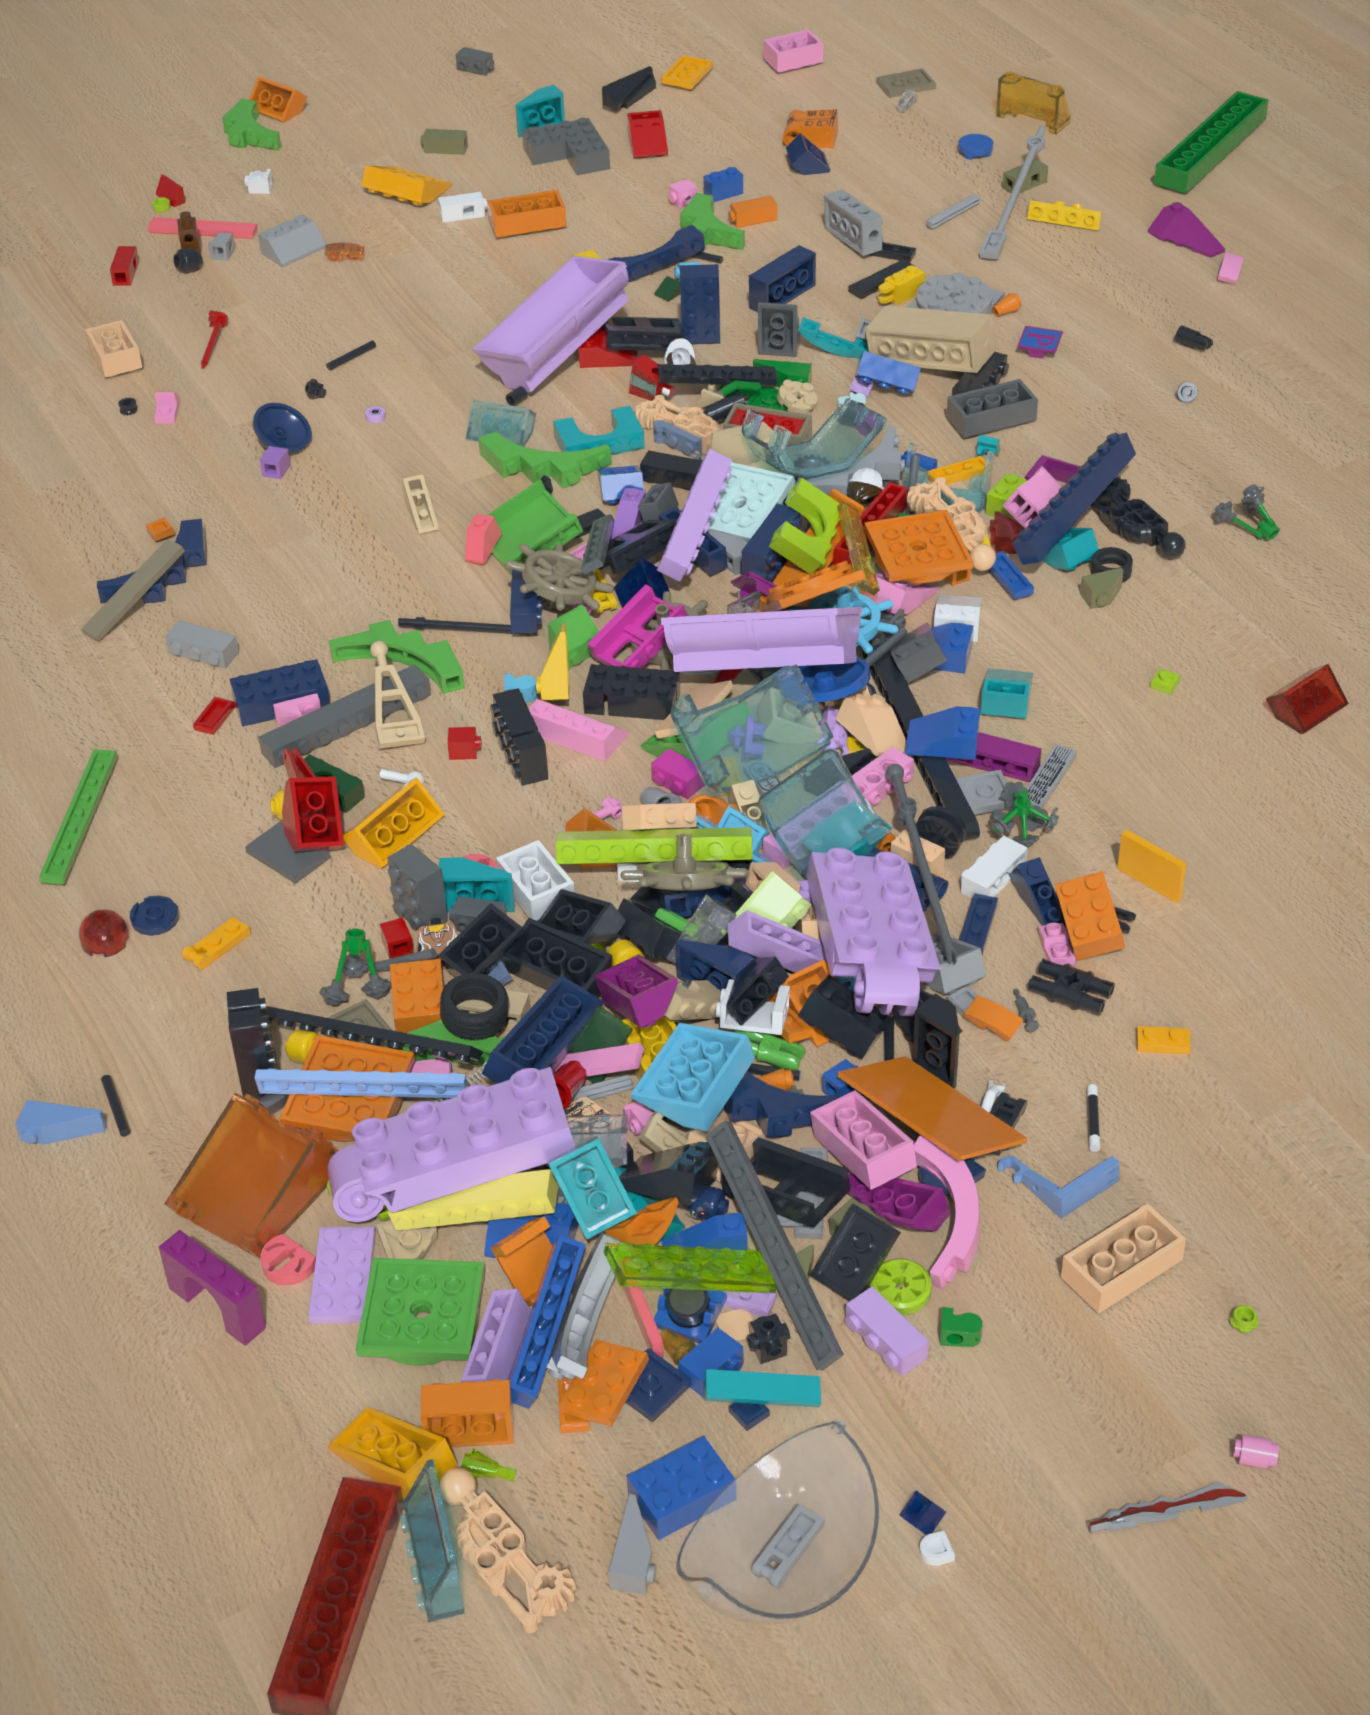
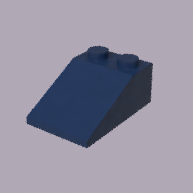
[675,940,755,991]

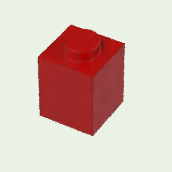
[447,727,482,760]
[379,917,414,959]

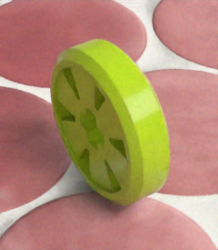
[869,1258,932,1315]

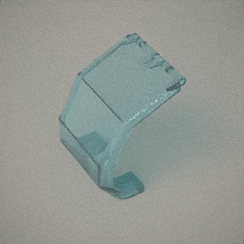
[741,398,887,480]
[671,664,834,794]
[758,746,891,880]

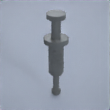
[1013,989,1039,1032]

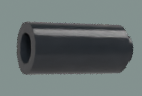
[703,391,747,423]

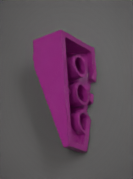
[1148,202,1225,258]
[847,1172,951,1231]

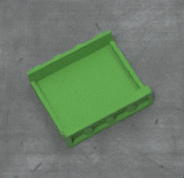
[487,480,583,576]

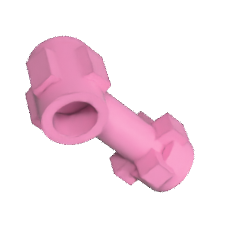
[592,797,623,819]

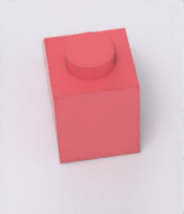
[465,514,502,565]

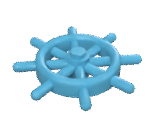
[787,584,899,654]

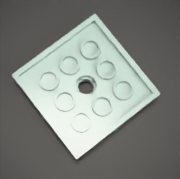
[707,462,796,542]

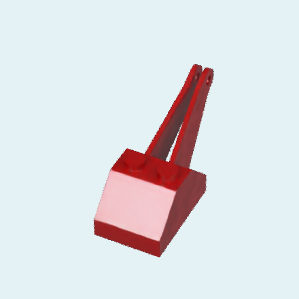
[282,748,344,851]

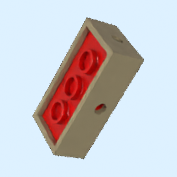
[723,403,812,458]

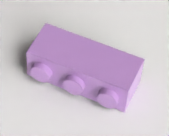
[845,1287,929,1376]

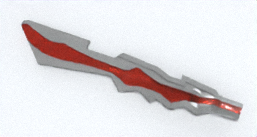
[1087,1482,1247,1533]

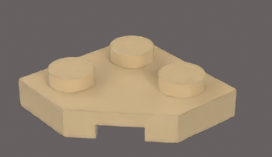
[376,1220,438,1259]

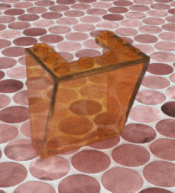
[164,1093,339,1259]

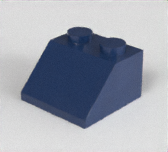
[786,133,831,175]

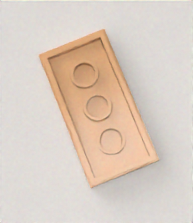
[654,680,734,739]

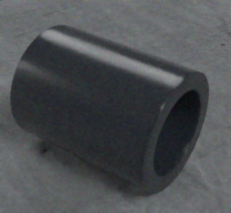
[506,386,528,407]

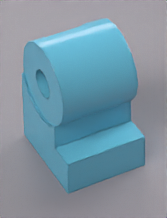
[504,674,538,702]

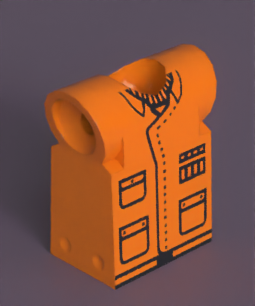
[783,109,838,148]

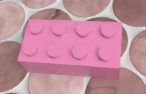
[810,1090,917,1190]

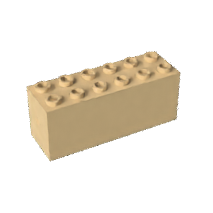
[865,306,996,373]

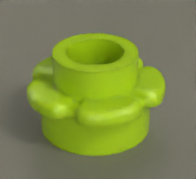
[1230,1305,1259,1332]

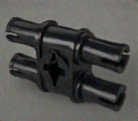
[1028,958,1115,1016]

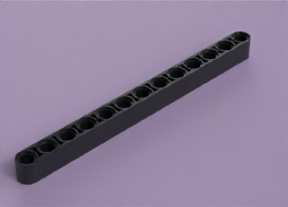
[863,644,980,841]

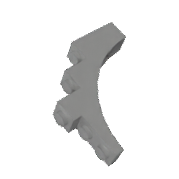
[798,427,905,496]
[547,1232,629,1380]

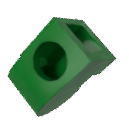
[940,1307,983,1347]

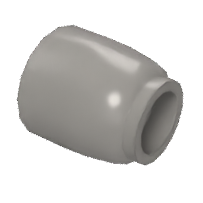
[640,787,682,805]

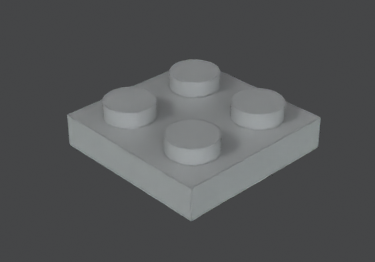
[956,770,1014,815]

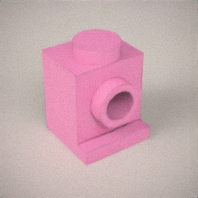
[623,1101,654,1136]

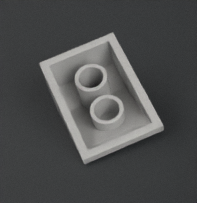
[926,932,986,994]

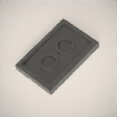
[245,822,330,884]

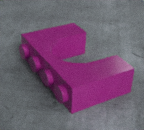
[159,1229,266,1346]

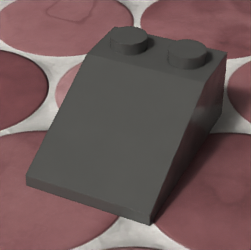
[758,302,800,357]
[890,622,947,683]

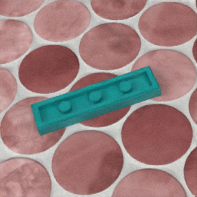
[704,1369,821,1407]

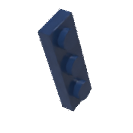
[960,893,998,956]

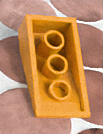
[327,1407,457,1505]

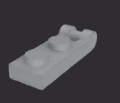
[751,1505,825,1589]

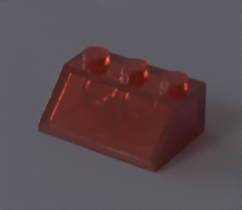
[1266,663,1349,734]

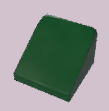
[654,276,680,301]

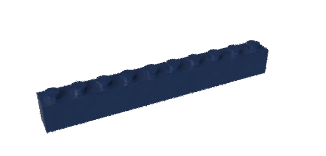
[1012,432,1136,565]

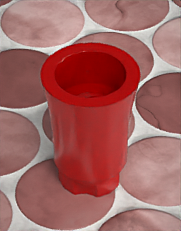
[553,1060,587,1109]

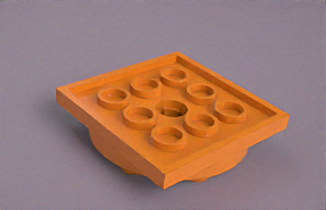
[864,509,973,585]
[763,561,866,612]
[279,1035,415,1141]

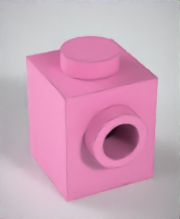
[668,179,697,209]

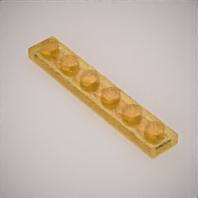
[837,501,880,596]

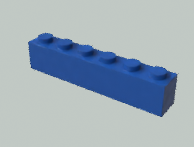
[508,1234,586,1409]

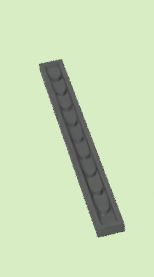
[706,1120,844,1371]

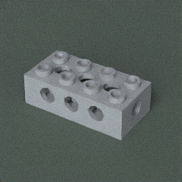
[824,189,883,256]

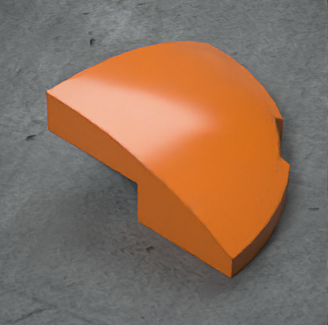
[605,1197,679,1245]

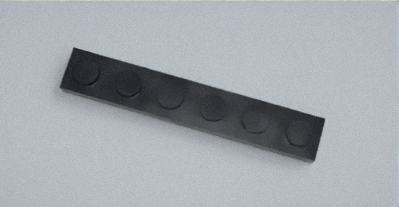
[657,364,777,386]

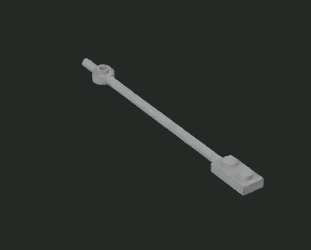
[980,126,1046,260]

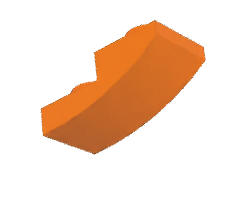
[963,995,1024,1042]

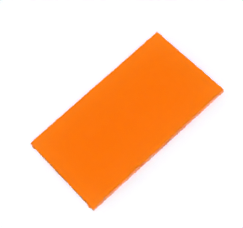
[837,1056,1028,1161]

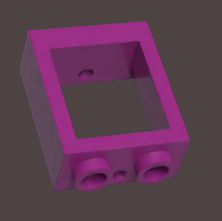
[1025,455,1080,487]

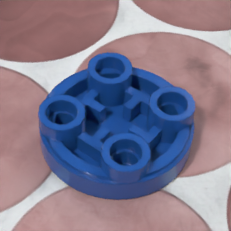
[958,134,993,160]

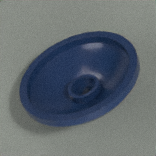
[252,403,311,453]

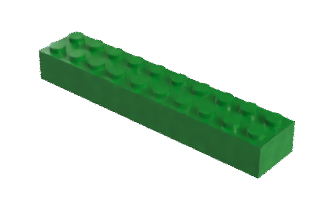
[1154,91,1269,194]

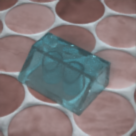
[465,400,536,447]

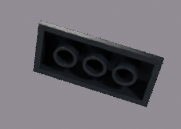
[501,918,613,998]

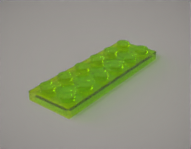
[604,1242,778,1293]

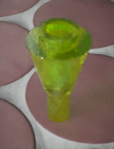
[461,1448,517,1482]

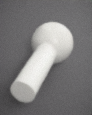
[380,769,424,784]

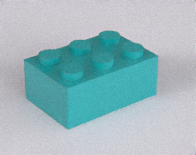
[547,1136,637,1239]

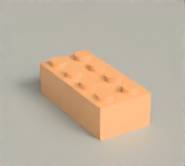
[1061,1203,1186,1314]

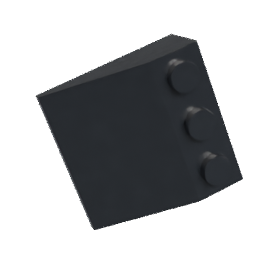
[619,1142,718,1206]

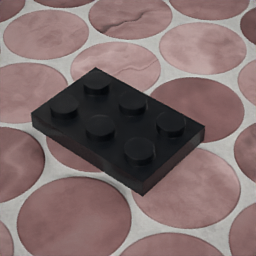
[810,1203,901,1301]

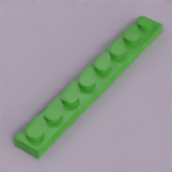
[39,749,117,885]

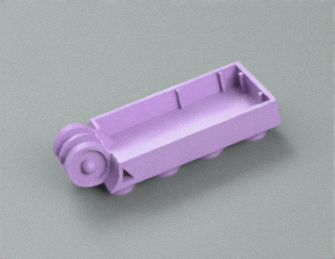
[806,848,941,1016]
[327,1067,575,1222]

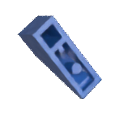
[661,1212,748,1265]

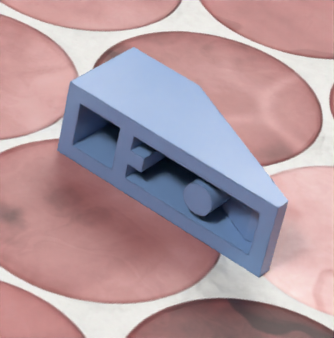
[15,1100,107,1144]

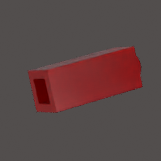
[110,246,139,286]

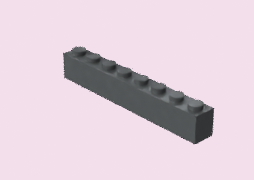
[259,664,431,768]

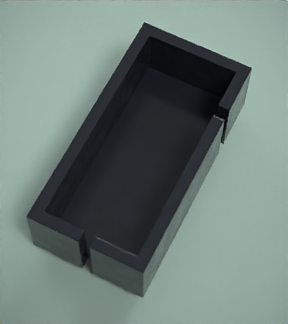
[583,664,680,720]
[490,688,548,786]
[226,988,277,1101]

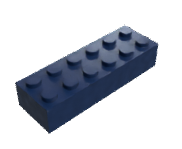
[482,975,604,1084]

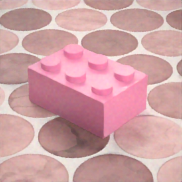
[764,29,823,73]

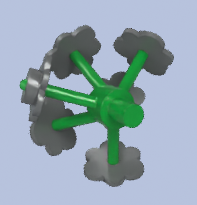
[990,782,1059,847]

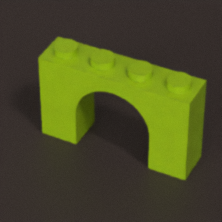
[769,478,843,574]

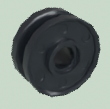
[916,806,967,859]

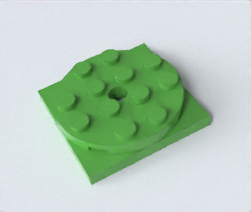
[355,1258,485,1365]

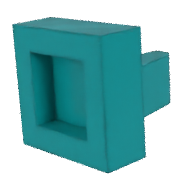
[977,435,1000,461]

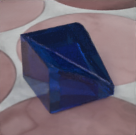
[899,1490,946,1535]

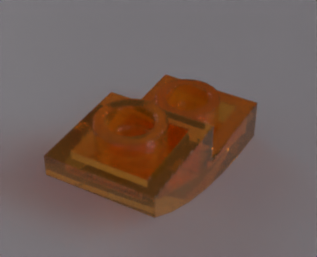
[324,243,364,260]

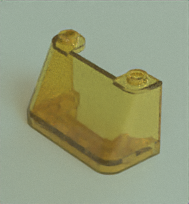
[996,71,1071,135]

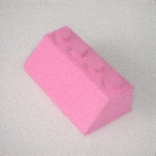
[529,699,628,761]

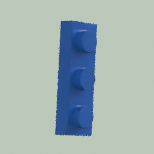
[989,551,1034,600]

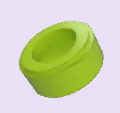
[152,197,171,212]

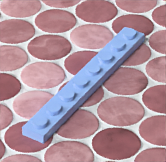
[255,1069,468,1098]

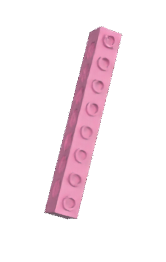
[763,747,914,870]

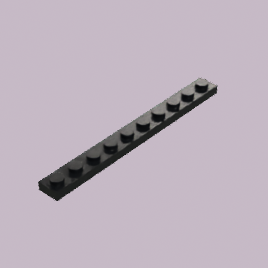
[263,1006,483,1064]

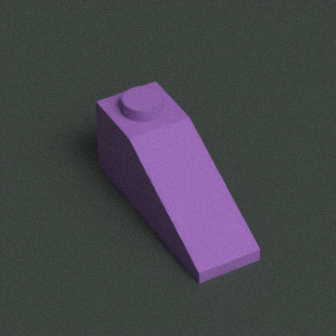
[610,488,646,540]

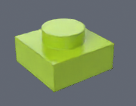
[1150,669,1181,695]

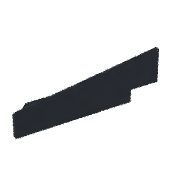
[602,66,656,110]

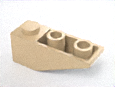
[727,780,772,849]

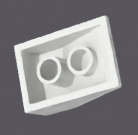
[934,595,982,642]

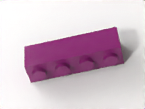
[945,732,1042,783]

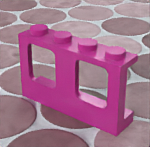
[587,584,688,668]

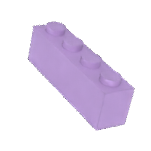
[728,910,827,973]
[461,1289,531,1382]

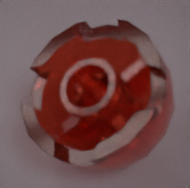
[79,909,130,957]

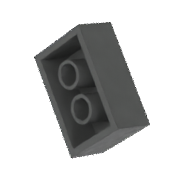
[387,844,448,930]

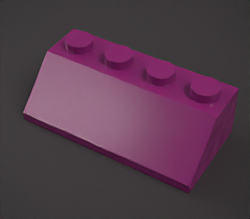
[594,954,678,1027]

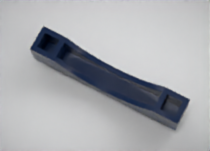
[608,225,705,282]

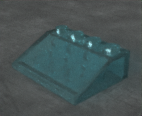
[399,1459,465,1623]

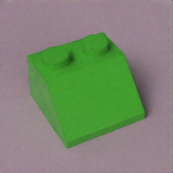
[547,604,599,669]

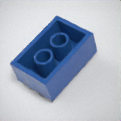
[627,1436,736,1541]

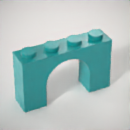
[553,406,645,455]

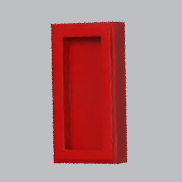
[193,697,235,735]

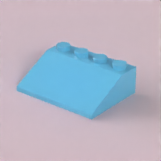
[630,1023,755,1132]

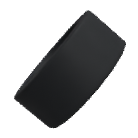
[1091,547,1133,583]

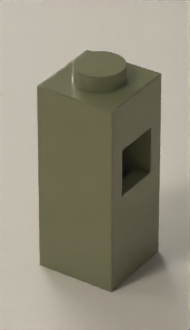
[420,129,468,155]
[1003,159,1048,193]

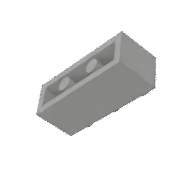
[166,621,239,669]

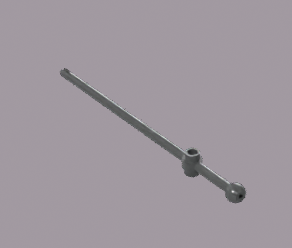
[886,764,957,965]

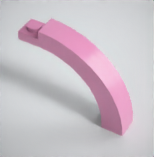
[914,1135,981,1290]

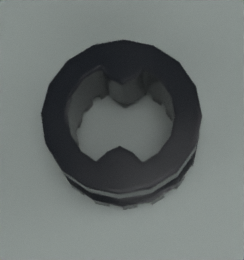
[118,398,138,416]

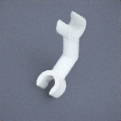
[981,1080,1006,1112]

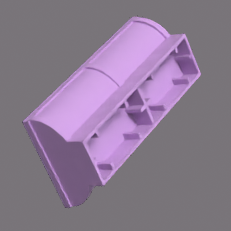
[473,256,629,392]
[661,607,862,672]

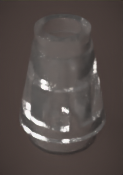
[896,89,917,113]

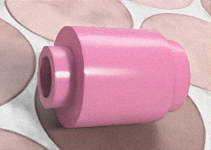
[1233,1434,1279,1469]

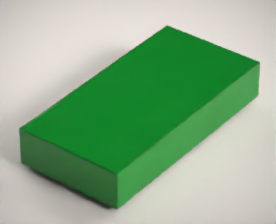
[721,381,762,398]

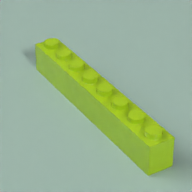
[556,827,752,864]

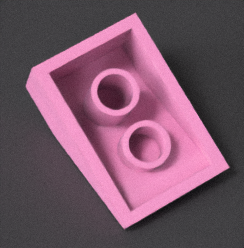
[864,573,938,616]

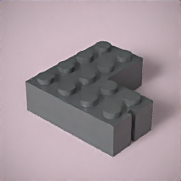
[522,118,610,175]

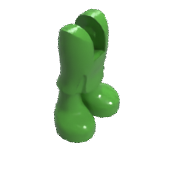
[735,1030,806,1070]

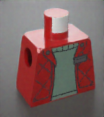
[629,354,675,401]

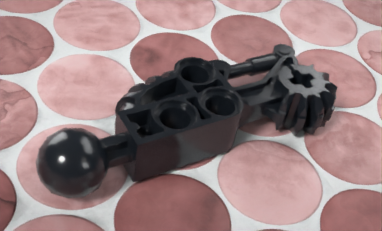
[1091,476,1186,559]

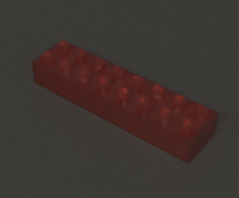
[267,1477,404,1715]

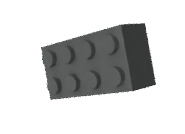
[947,379,1038,438]

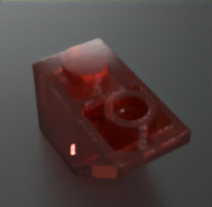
[990,511,1021,554]

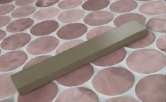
[81,539,185,642]

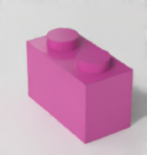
[651,749,706,800]

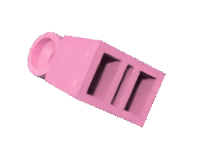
[1003,466,1062,528]

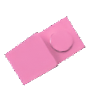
[154,392,181,424]
[273,693,321,726]

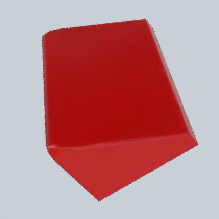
[156,174,185,207]

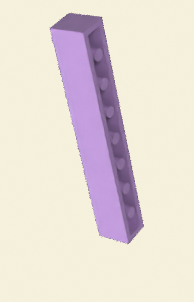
[657,449,732,582]

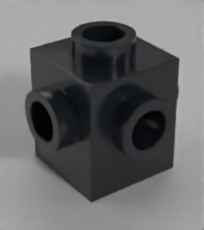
[747,1313,790,1364]

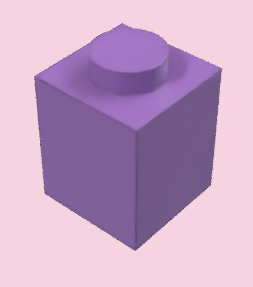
[260,446,290,479]

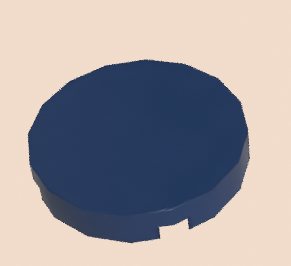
[130,895,179,936]

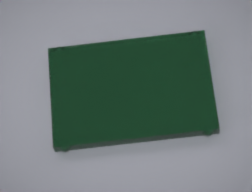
[570,1006,633,1083]

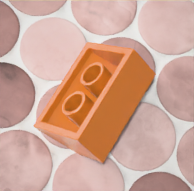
[249,76,307,122]

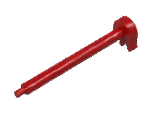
[201,310,228,369]

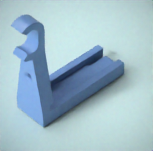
[998,1156,1120,1219]

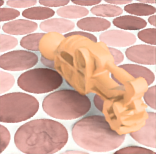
[634,395,720,455]
[907,477,996,571]
[439,1467,576,1634]

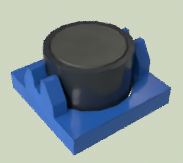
[654,1275,727,1344]

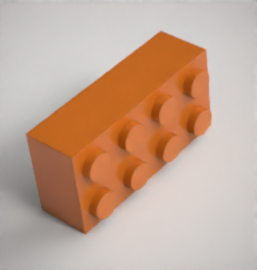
[487,190,567,238]

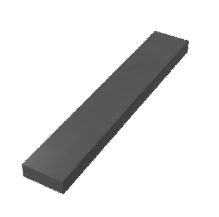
[581,514,614,574]

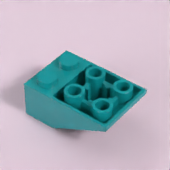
[981,668,1033,719]

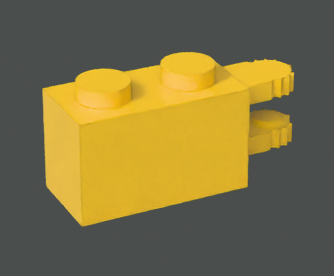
[878,265,925,306]

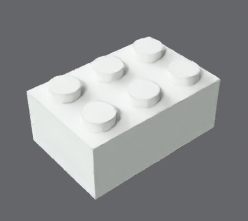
[496,840,575,921]

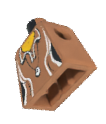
[416,918,458,970]

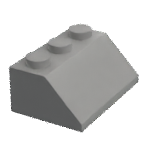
[258,215,327,267]

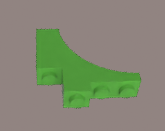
[222,99,281,151]
[680,193,745,250]

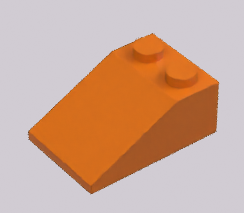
[775,959,835,1048]

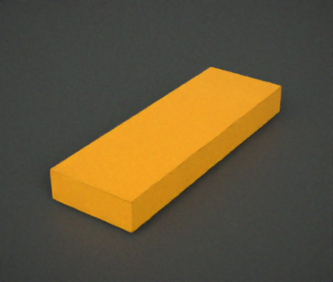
[926,456,991,485]

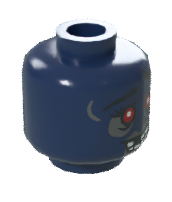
[686,1186,729,1221]

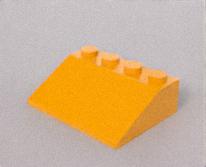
[361,165,452,206]

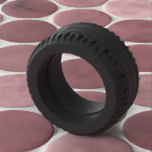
[440,973,508,1040]

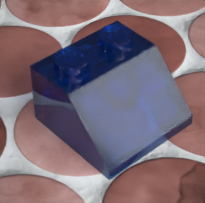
[614,558,670,608]

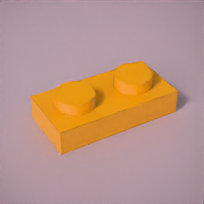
[1137,1026,1191,1054]

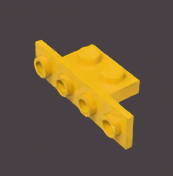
[1027,201,1102,231]

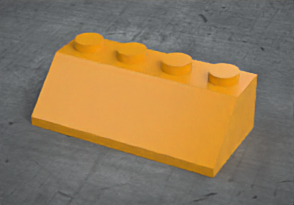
[343,777,445,869]

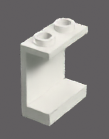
[716,979,790,1035]

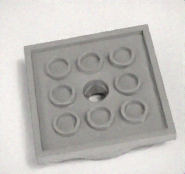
[907,273,1005,314]

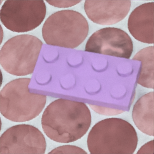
[308,1227,376,1323]

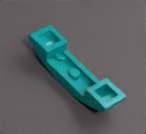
[798,317,869,358]

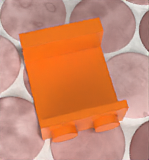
[490,1217,578,1305]

